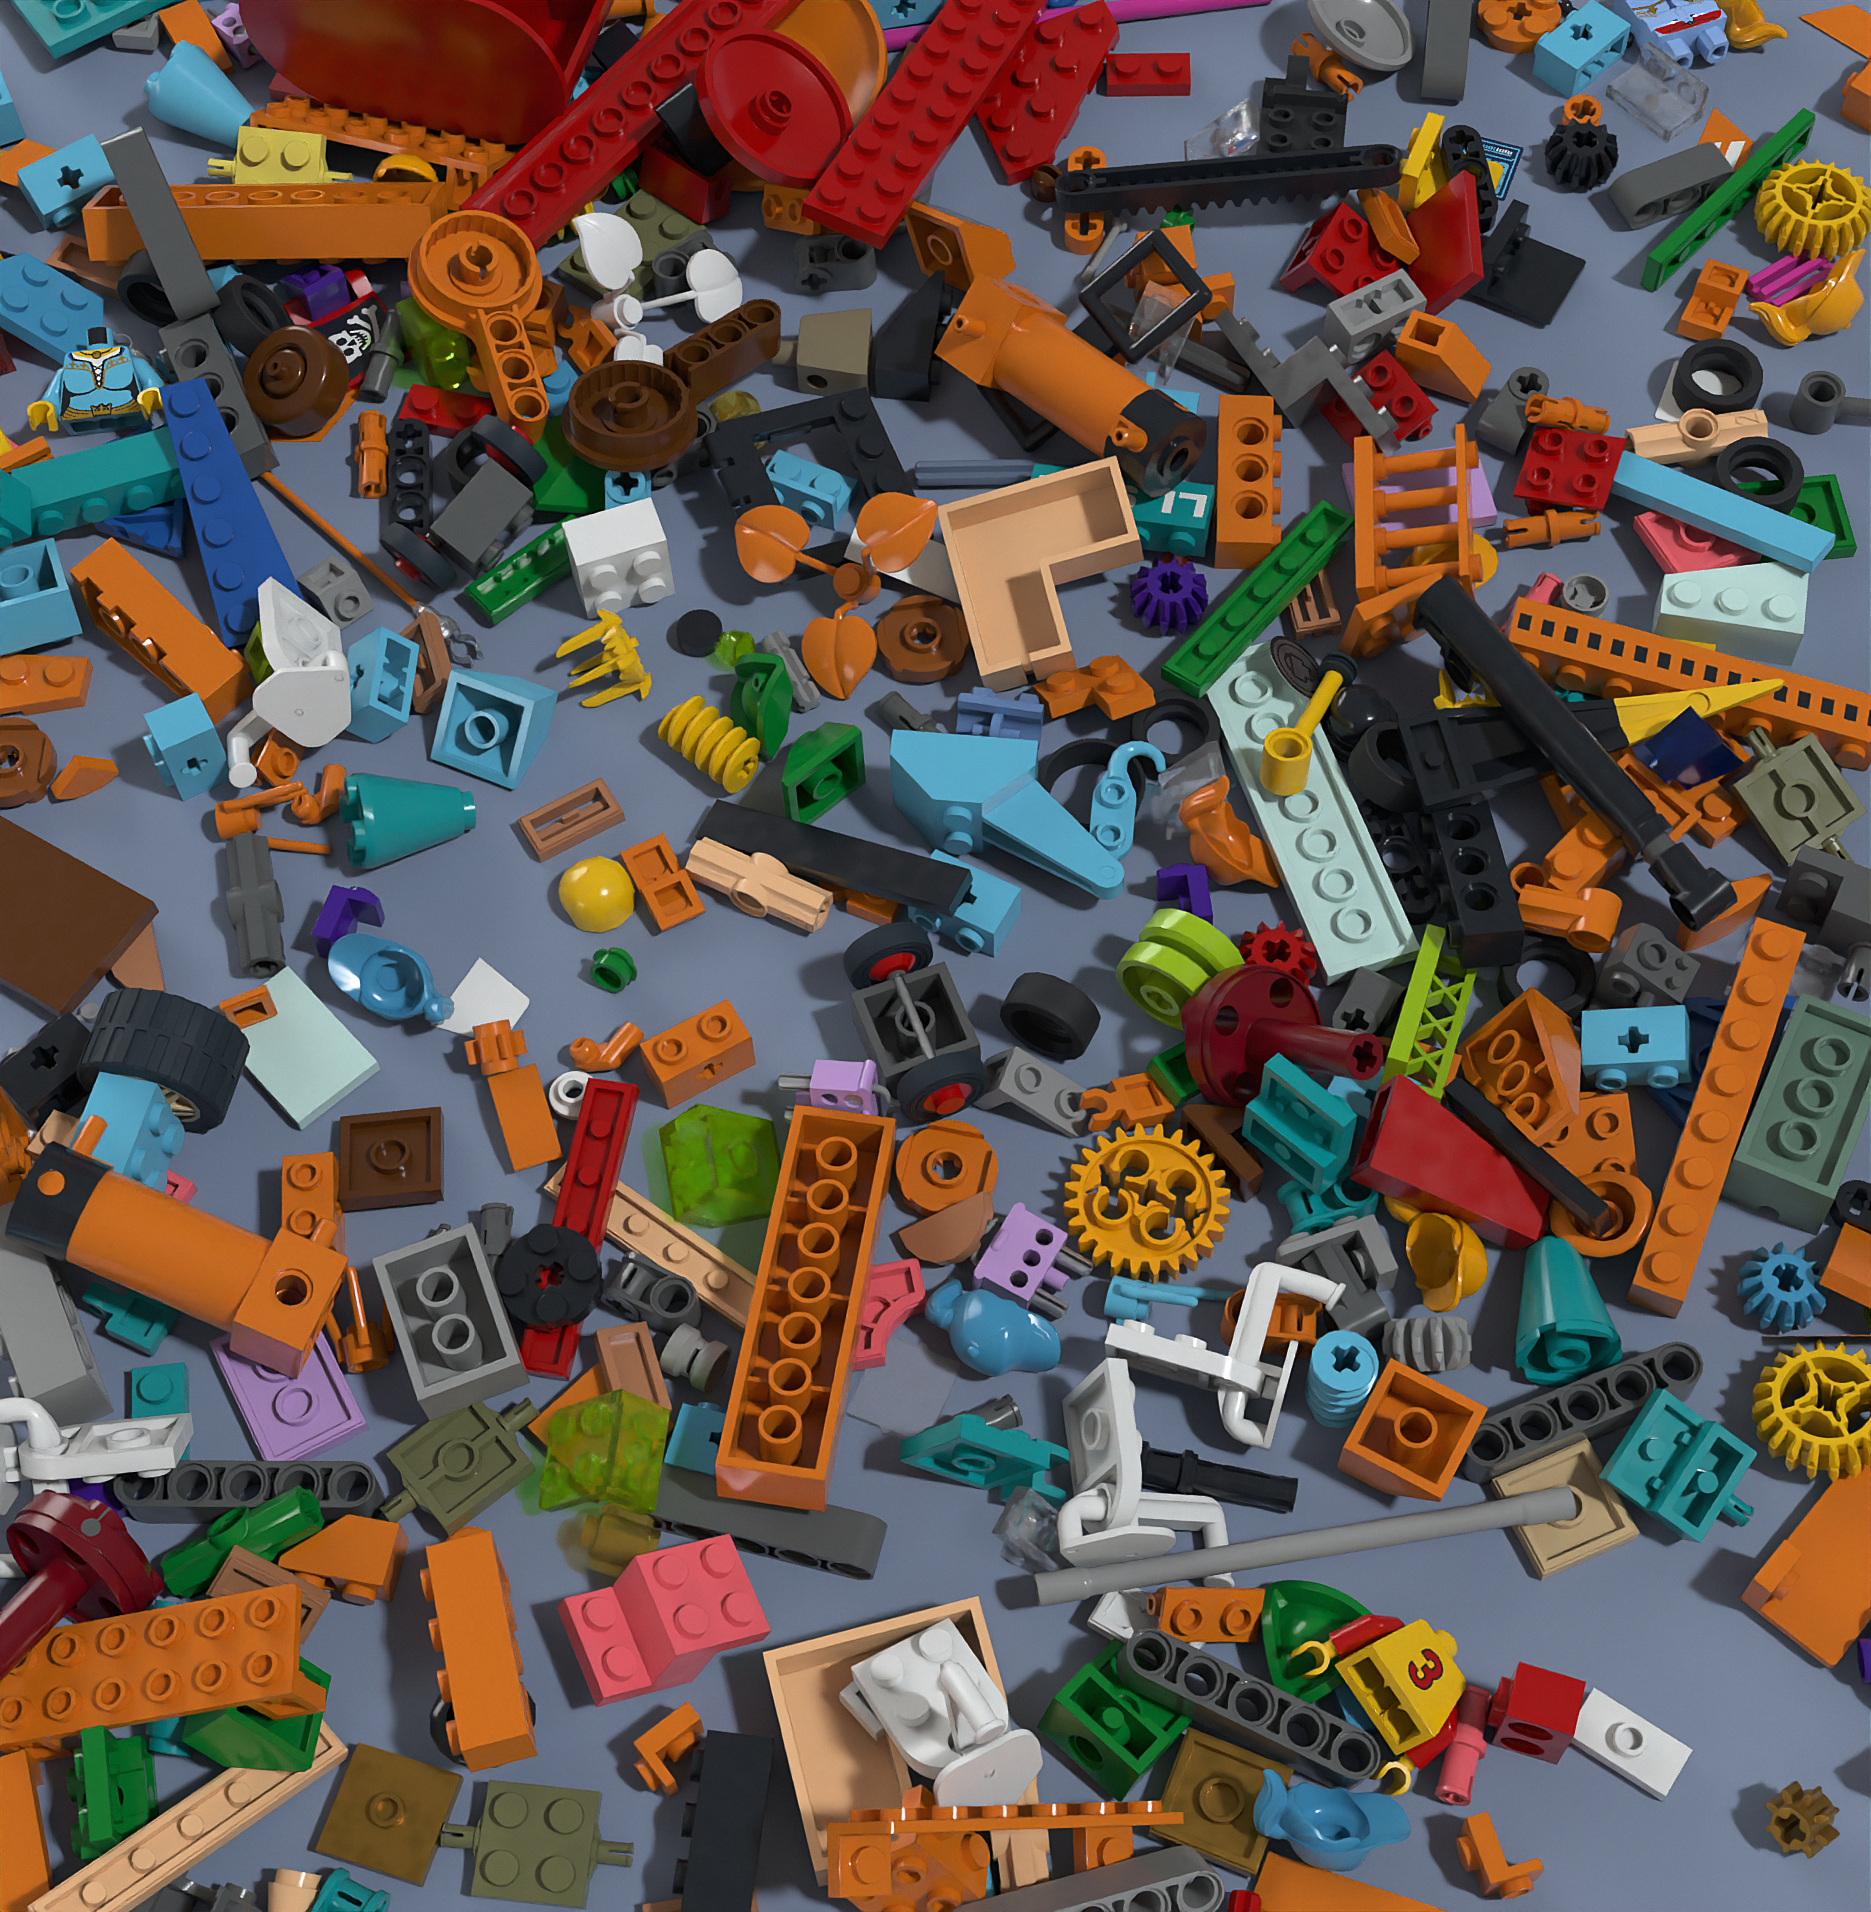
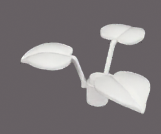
[572,213,743,366]

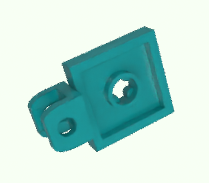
[899,1414,1070,1512]

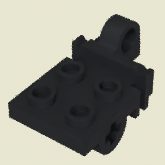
[1256,55,1349,155]

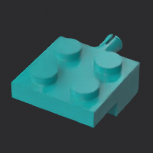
[1242,1053,1357,1197]
[1598,1388,1758,1543]

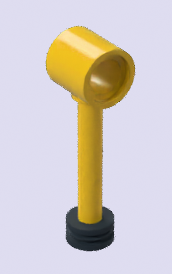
[1259,651,1358,796]

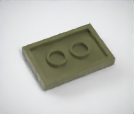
[557,188,707,303]

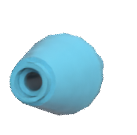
[144,40,256,150]

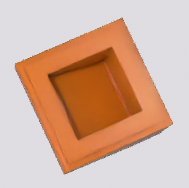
[218,984,278,1030]

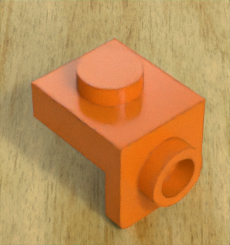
[1456,1811,1544,1900]

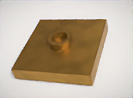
[1148,1727,1294,1879]
[315,1742,464,1888]

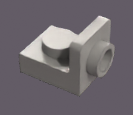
[296,555,374,631]

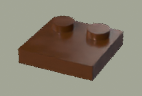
[338,1106,444,1211]

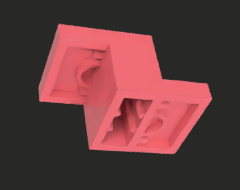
[557,1534,771,1708]

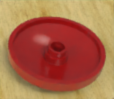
[696,26,853,188]

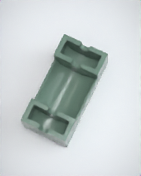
[1720,992,1871,1236]

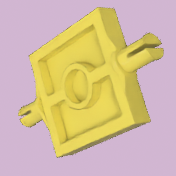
[207,126,353,184]

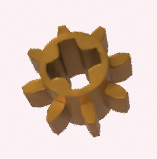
[1765,1781,1840,1859]

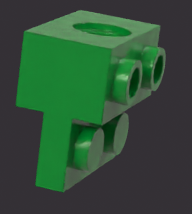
[1036,1638,1194,1802]
[67,1725,159,1865]

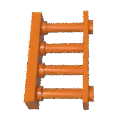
[1354,423,1483,603]

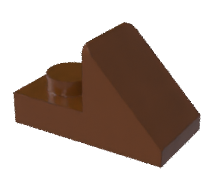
[1180,1103,1264,1203]

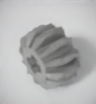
[1382,1316,1472,1372]

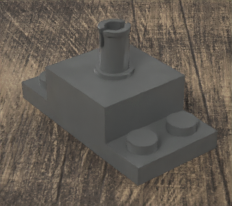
[1775,844,1871,1002]

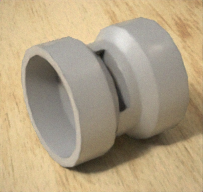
[1558,573,1610,620]
[659,1323,732,1394]

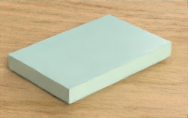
[241,966,380,1130]

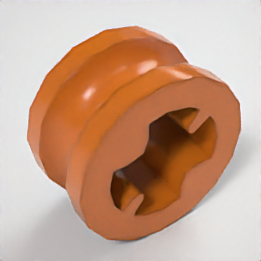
[1561,94,1602,126]

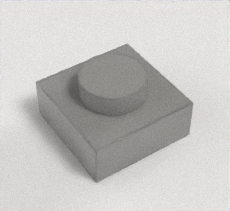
[112,9,164,50]

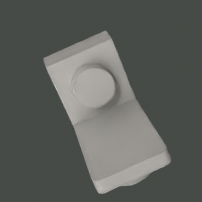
[974,1046,1091,1138]
[1274,1214,1399,1294]

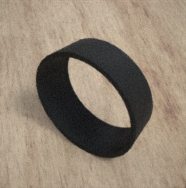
[1040,738,1146,832]

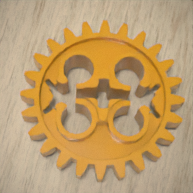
[1064,1123,1230,1284]

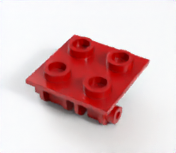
[1320,349,1439,453]
[1513,425,1626,517]

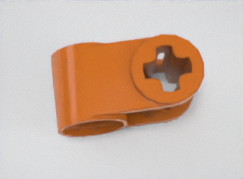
[1219,1289,1322,1359]

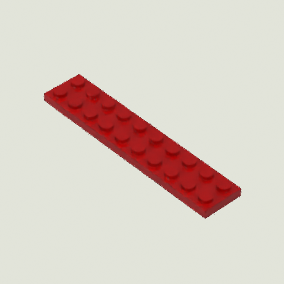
[459,0,804,252]
[801,0,1048,250]

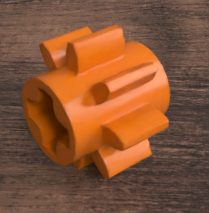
[464,1019,527,1076]

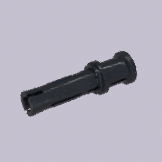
[1140,1440,1298,1513]

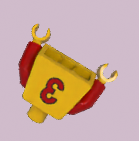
[1290,1614,1467,1796]

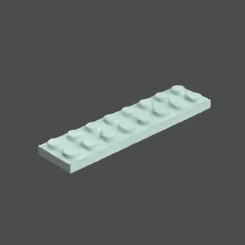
[1203,641,1420,986]

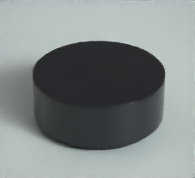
[676,609,724,657]

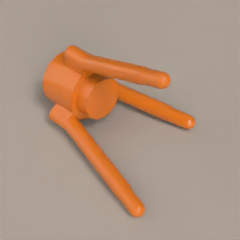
[215,781,332,855]
[325,1266,396,1373]

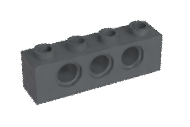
[158,310,280,480]

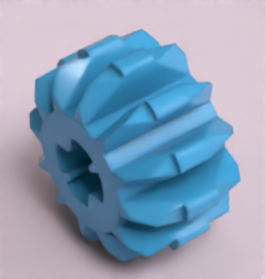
[1736,1241,1828,1334]

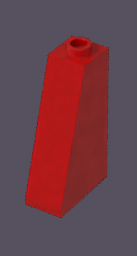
[1349,1074,1550,1252]

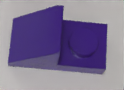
[279,260,351,322]

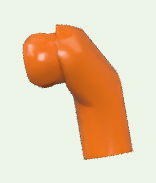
[291,764,347,825]
[569,1021,644,1072]

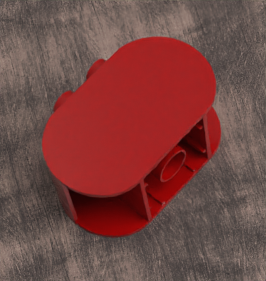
[238,0,615,145]

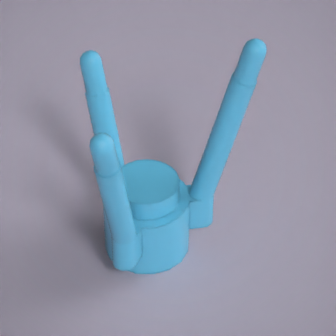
[1104,1275,1234,1336]

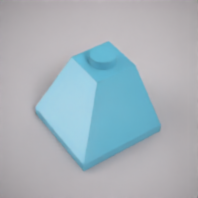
[430,669,558,790]

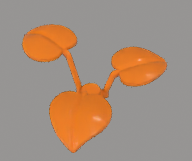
[734,492,938,700]

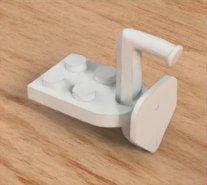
[226,577,351,788]
[1105,1262,1346,1451]
[1057,1358,1235,1588]
[0,1397,194,1578]
[851,1618,1043,1807]

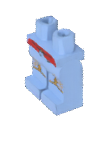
[1613,0,1729,75]

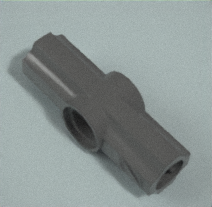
[225,832,286,979]

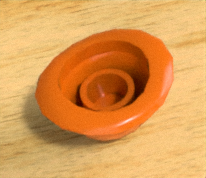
[1548,1171,1655,1258]

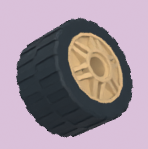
[76,988,250,1131]

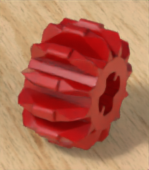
[1236,920,1317,988]

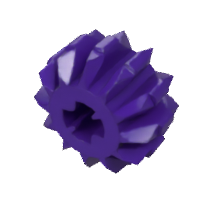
[1130,556,1209,636]

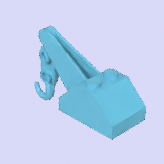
[890,729,1166,900]

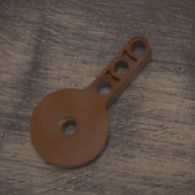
[561,299,781,472]

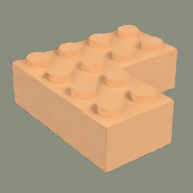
[937,455,1144,693]
[762,1596,1008,1887]

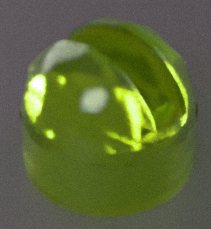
[714,630,755,668]

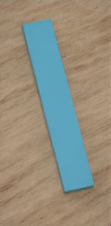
[1610,450,1835,574]

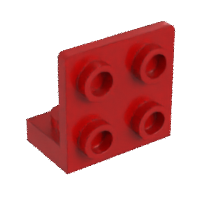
[1279,201,1404,298]

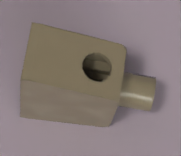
[772,308,873,397]

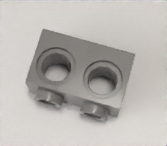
[1322,268,1427,366]

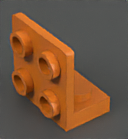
[1541,1088,1639,1208]

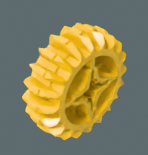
[1754,158,1871,262]
[1751,1339,1871,1482]

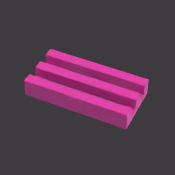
[1745,249,1835,307]

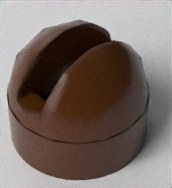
[1030,164,1062,203]

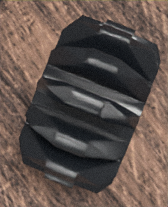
[1544,118,1619,191]

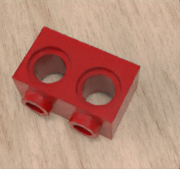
[1486,1662,1586,1765]

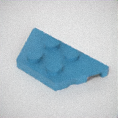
[0,252,103,365]

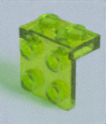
[539,1389,670,1515]

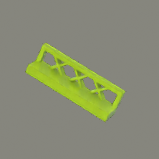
[1380,924,1478,1103]

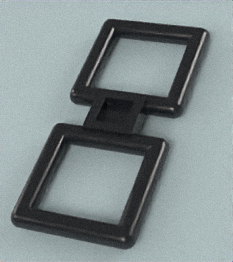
[976,229,1213,453]

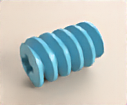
[1304,1330,1379,1429]

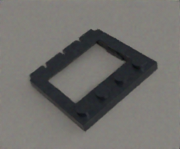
[702,387,934,586]

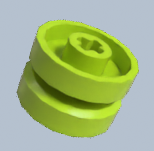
[1116,908,1245,1031]

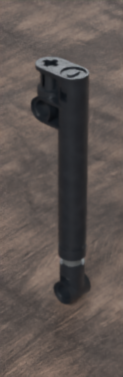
[1412,575,1738,932]

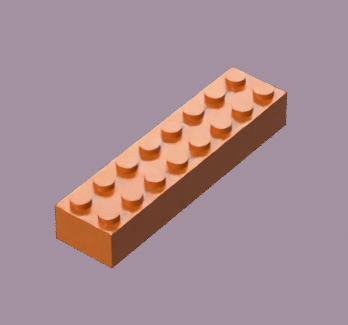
[82,182,448,267]
[715,1105,896,1512]

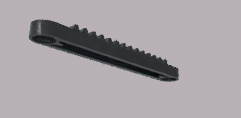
[1054,144,1403,217]

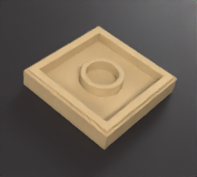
[1490,1439,1640,1581]

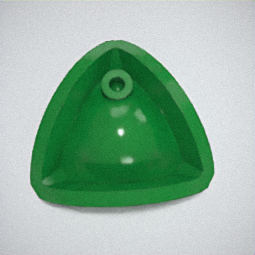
[730,653,793,762]
[1261,1580,1372,1704]

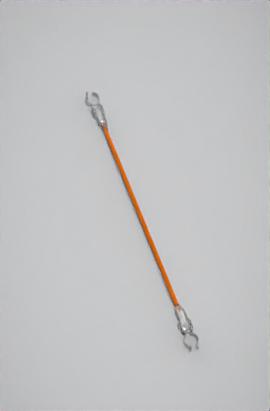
[113,331,484,667]

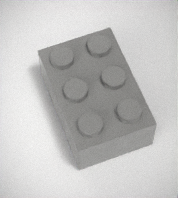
[372,1222,531,1421]

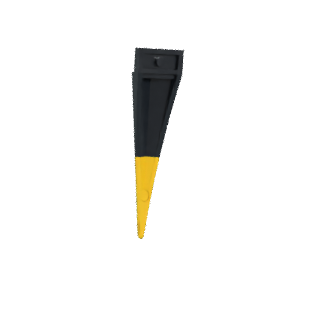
[1397,678,1785,814]

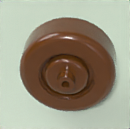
[242,325,349,436]

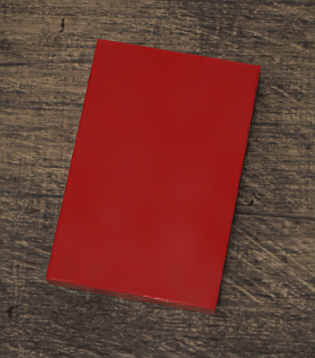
[1405,170,1484,316]

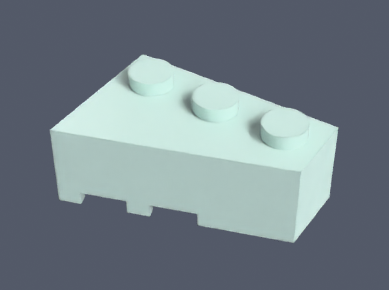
[1652,561,1809,666]

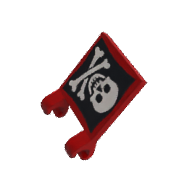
[283,267,419,393]

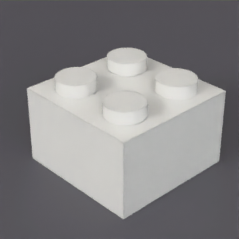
[561,497,676,620]

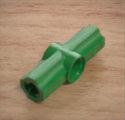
[160,1485,325,1599]

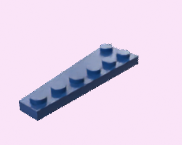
[158,377,305,651]

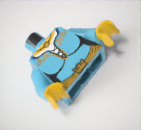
[27,327,165,436]

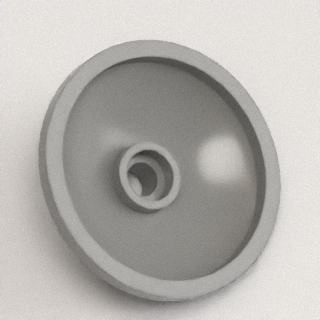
[1307,0,1416,71]

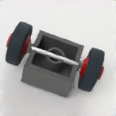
[379,414,548,593]
[843,922,989,1122]

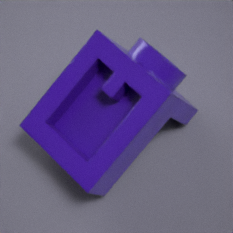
[1156,863,1213,926]
[311,885,385,959]

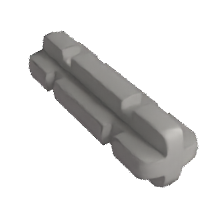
[762,631,821,712]

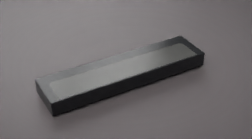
[1444,1077,1612,1239]

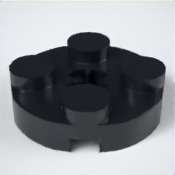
[496,1224,604,1331]

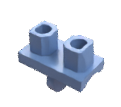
[956,686,1044,750]

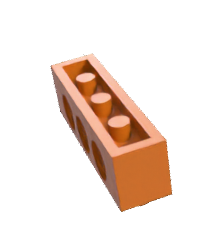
[1214,394,1282,570]

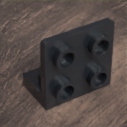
[1470,199,1586,325]

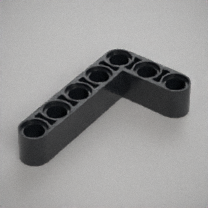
[591,19,734,177]

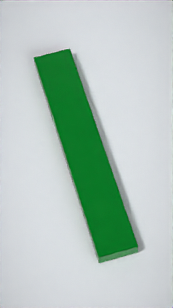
[1640,107,1816,293]
[1161,500,1355,700]

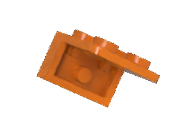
[846,1784,990,1912]

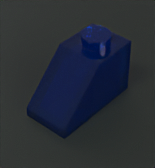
[1644,706,1744,790]

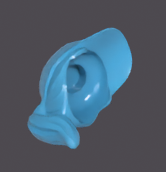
[328,933,455,1024]
[925,1277,1061,1377]
[1253,1769,1411,1872]

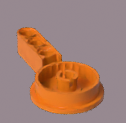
[407,210,549,445]

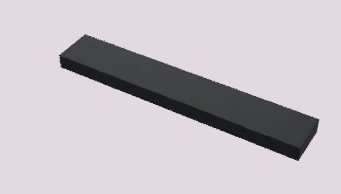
[695,799,973,918]

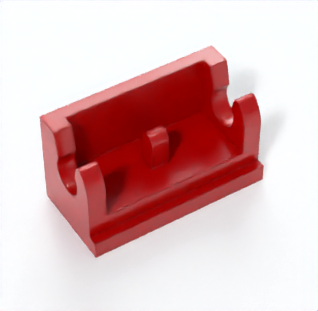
[638,140,732,225]

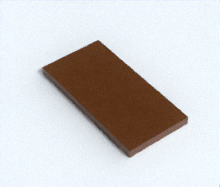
[0,816,159,1017]

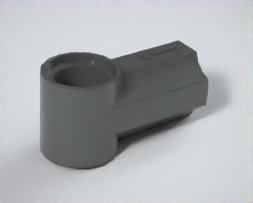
[1300,1243,1390,1341]

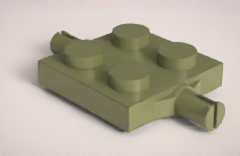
[1728,726,1867,868]
[379,1397,540,1537]
[441,1780,634,1910]

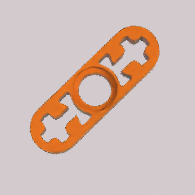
[1064,146,1106,255]

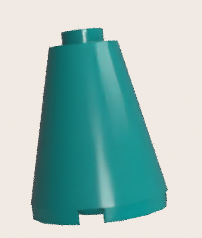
[1514,1236,1623,1387]

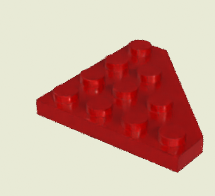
[974,0,1120,186]

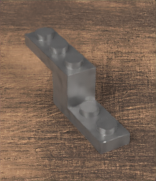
[1214,308,1402,457]

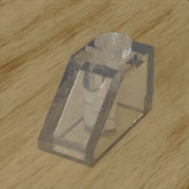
[1125,280,1198,386]
[1150,741,1226,840]

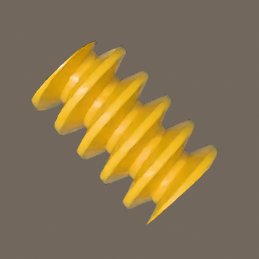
[657,695,761,794]

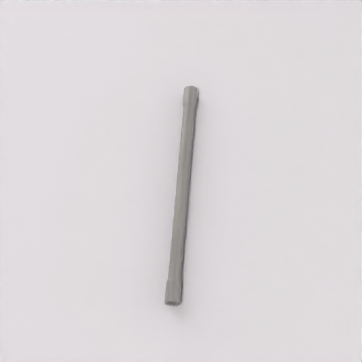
[1034,1486,1576,1607]

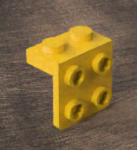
[1395,112,1503,214]

